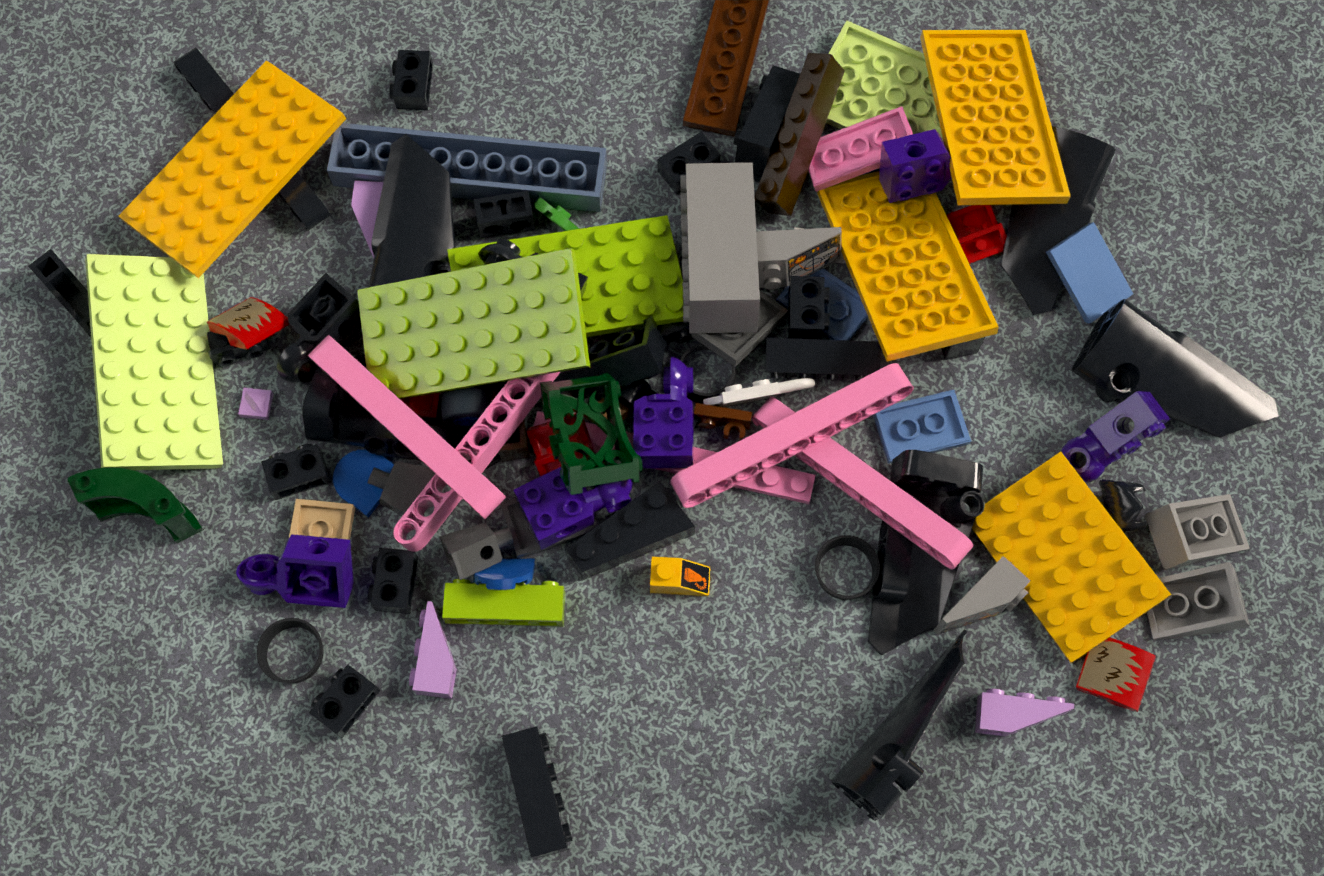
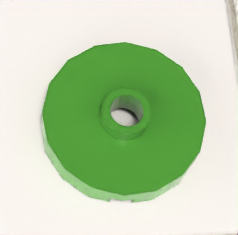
[534,197,579,231]

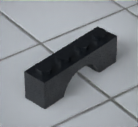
[28,249,91,337]

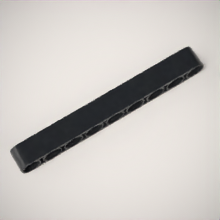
[173,47,330,231]

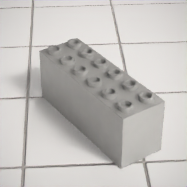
[680,163,760,333]

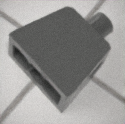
[368,461,435,516]
[440,523,514,580]

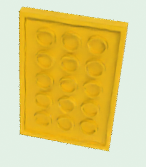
[972,452,1171,663]

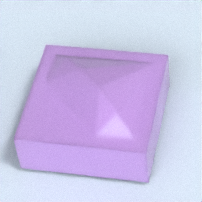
[238,388,274,420]

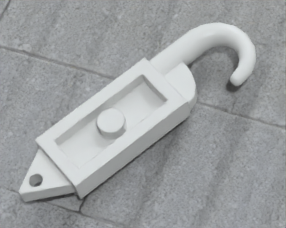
[703,378,815,407]

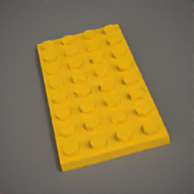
[920,30,1071,205]
[119,60,346,279]
[817,171,999,362]

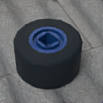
[441,387,492,429]

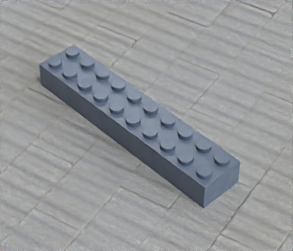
[327,123,607,212]

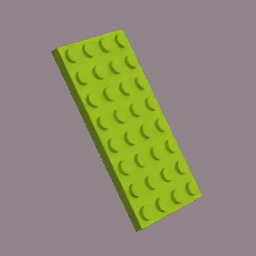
[447,215,684,337]
[357,248,590,399]

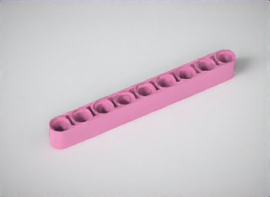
[308,335,506,519]
[670,363,914,508]
[393,372,560,552]
[751,397,973,569]

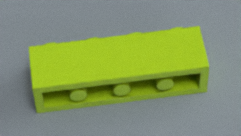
[442,579,565,627]

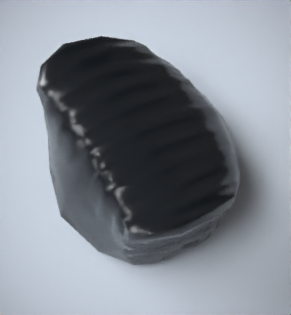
[1099,479,1147,533]

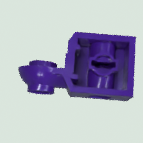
[879,129,952,203]
[633,357,694,468]
[1061,391,1170,483]
[513,467,632,550]
[236,534,354,608]

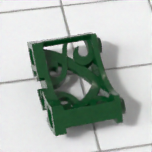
[540,373,643,495]
[67,467,204,543]

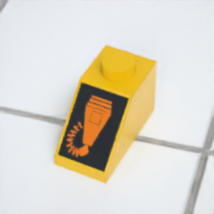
[650,556,710,596]

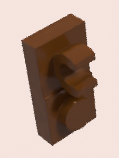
[694,403,752,441]

